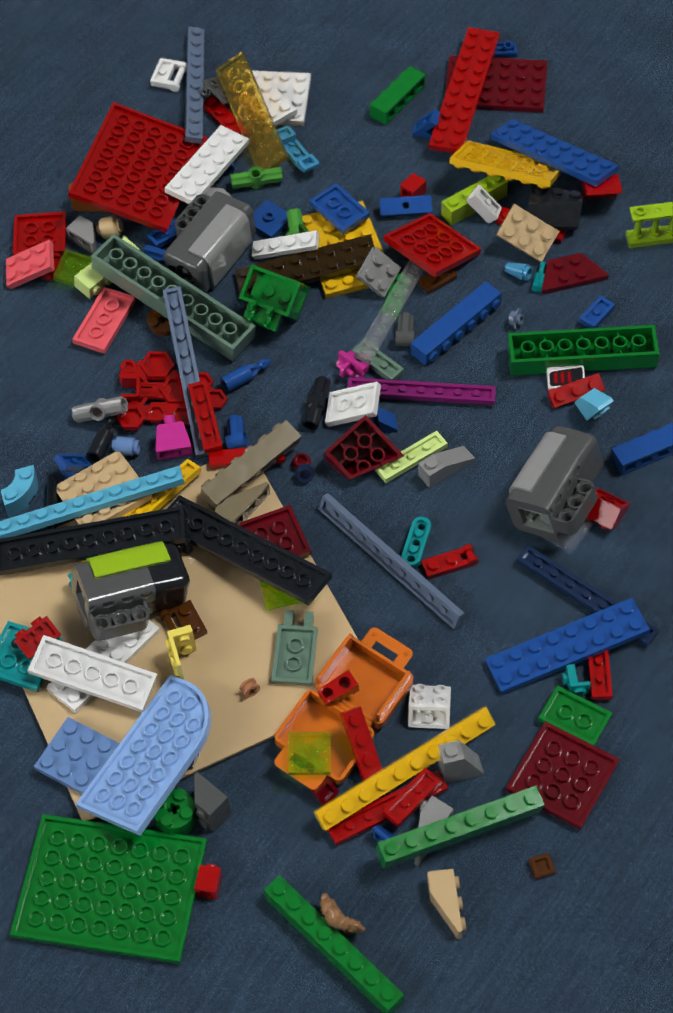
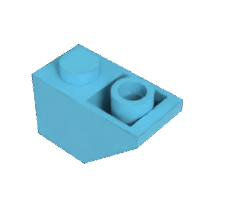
[574,388,614,421]

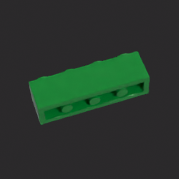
[369,66,426,125]

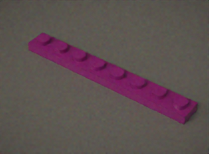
[347,377,496,406]

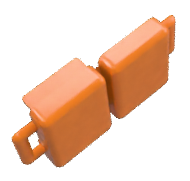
[274,627,414,790]

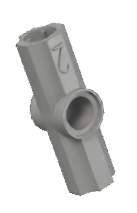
[72,396,128,423]

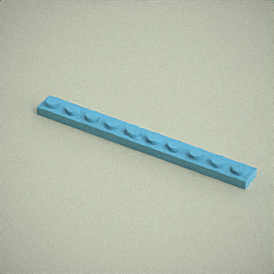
[0,465,185,539]

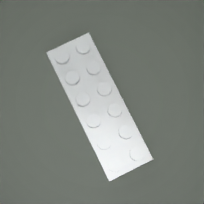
[165,125,249,204]
[46,617,160,714]
[28,635,157,712]

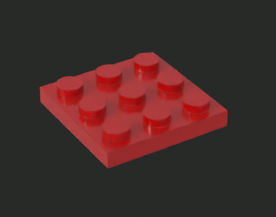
[13,211,67,256]

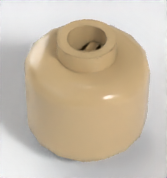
[96,215,123,240]

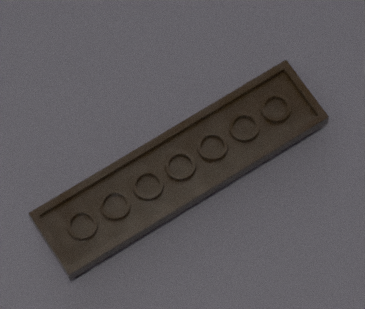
[235,234,374,301]

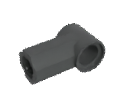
[395,312,414,347]

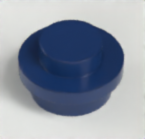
[295,464,314,483]

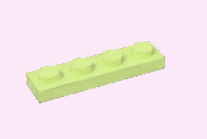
[375,431,448,483]

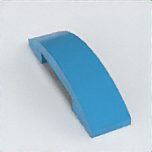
[274,125,320,172]

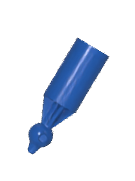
[220,359,272,392]

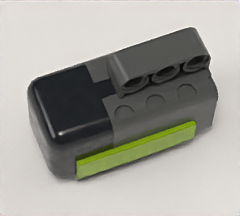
[71,541,190,641]

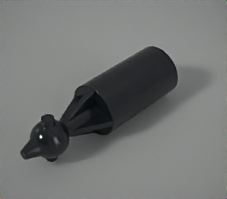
[87,415,118,462]

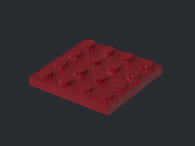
[506,721,620,830]

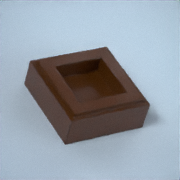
[528,853,556,881]

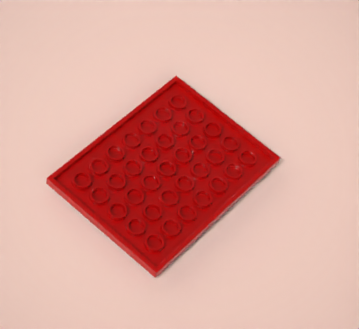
[68,102,208,233]

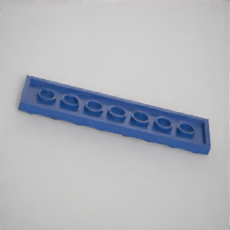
[490,119,619,187]
[485,598,650,695]

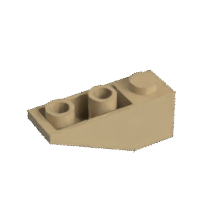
[427,869,466,939]

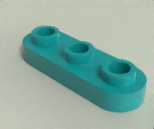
[401,517,431,569]

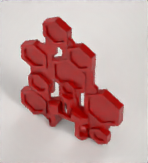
[117,351,227,430]

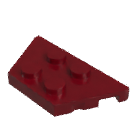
[542,253,609,295]

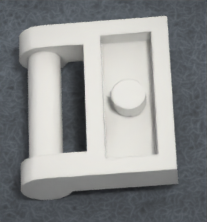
[150,58,187,92]

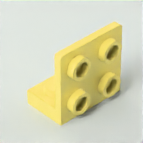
[165,625,197,680]

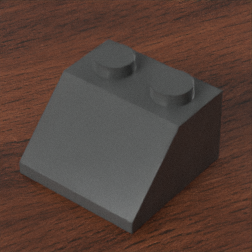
[194,772,231,832]

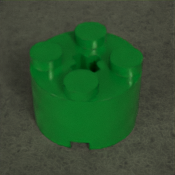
[154,788,197,835]

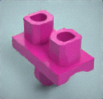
[336,350,370,378]

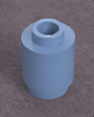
[112,436,140,456]

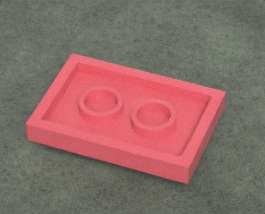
[6,240,54,290]

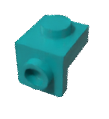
[562,664,591,697]

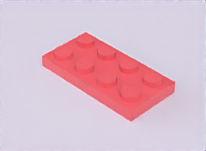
[72,287,136,354]

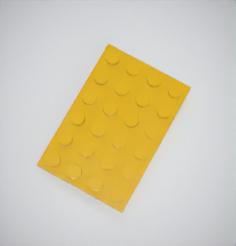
[449,141,562,188]
[302,201,384,299]

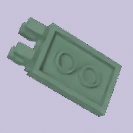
[271,610,318,686]

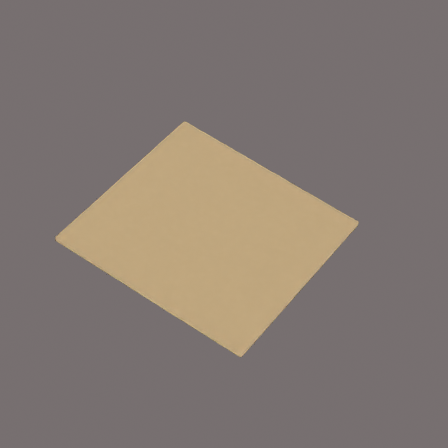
[0,447,358,821]

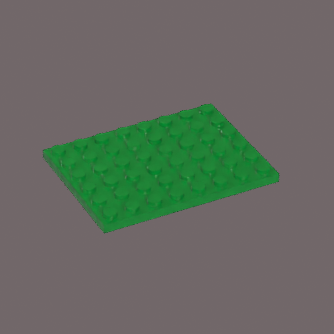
[10,814,208,964]

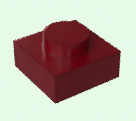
[310,777,339,806]

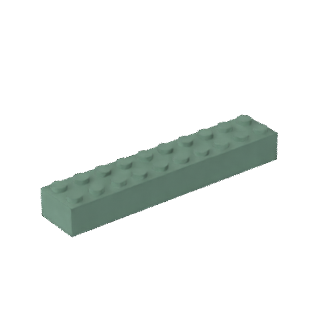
[91,234,255,361]

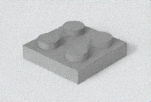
[356,247,401,297]

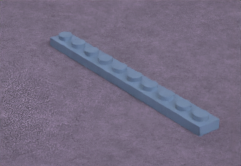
[185,26,204,144]
[163,286,209,458]
[318,493,464,629]

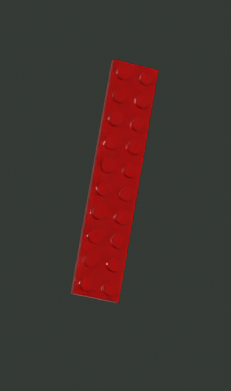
[429,27,500,154]

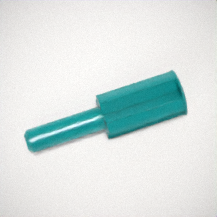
[531,261,546,293]

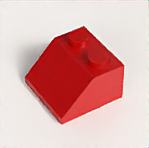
[582,174,622,199]
[585,487,631,530]

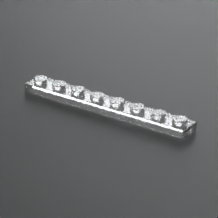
[354,260,425,365]

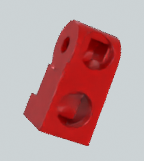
[318,669,360,707]

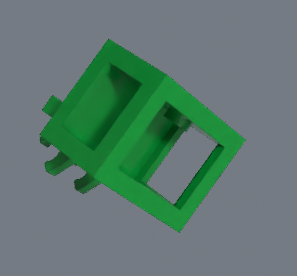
[239,264,310,332]

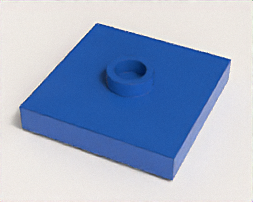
[254,200,288,239]

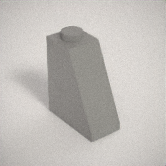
[438,740,484,784]

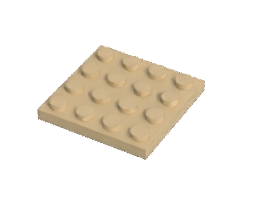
[57,452,153,525]

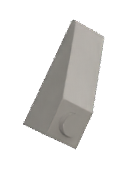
[418,446,475,488]
[415,796,453,866]

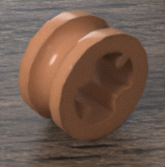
[239,678,260,698]

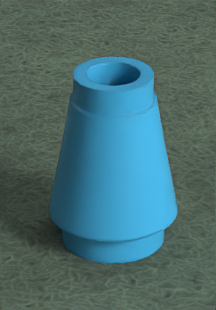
[505,262,533,281]

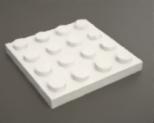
[238,70,311,126]

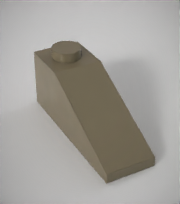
[214,482,270,524]

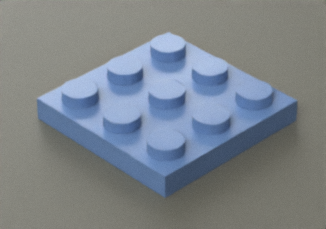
[34,717,120,794]

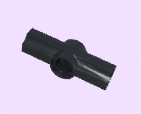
[302,376,331,430]

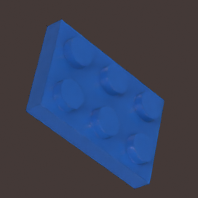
[310,183,370,235]

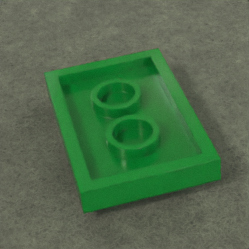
[538,685,612,746]

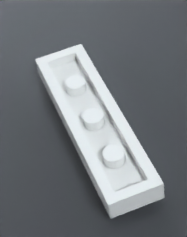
[252,231,319,260]

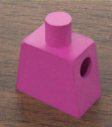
[156,415,193,460]

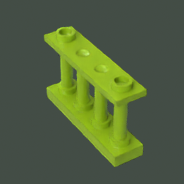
[626,202,673,248]

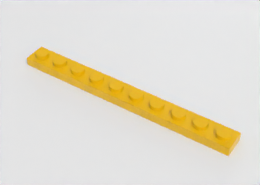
[313,707,496,831]

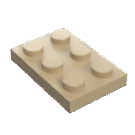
[496,204,559,262]

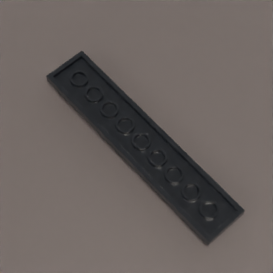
[167,495,332,606]
[0,506,187,576]

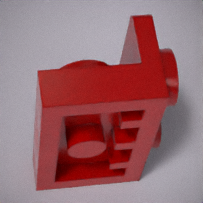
[13,616,61,660]

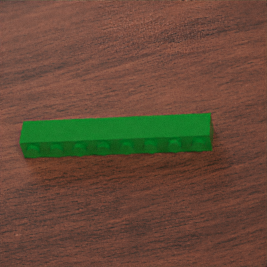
[375,786,545,870]
[264,875,404,1013]

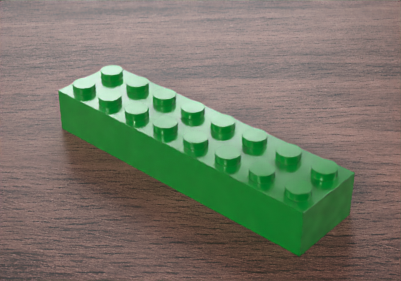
[507,325,660,376]

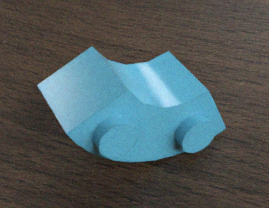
[1,465,38,517]

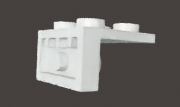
[408,684,451,729]

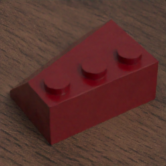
[323,415,404,480]

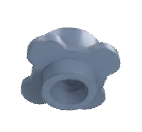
[508,308,524,330]

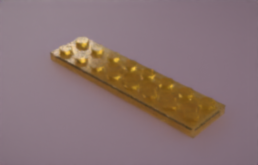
[216,51,289,169]

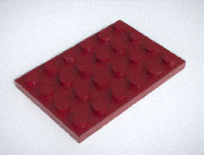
[445,55,548,113]

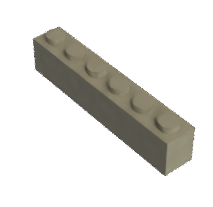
[200,420,301,511]

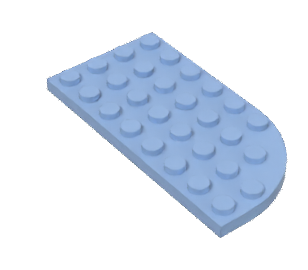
[75,675,212,836]

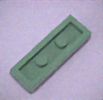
[352,340,404,380]

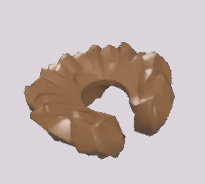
[319,893,365,934]

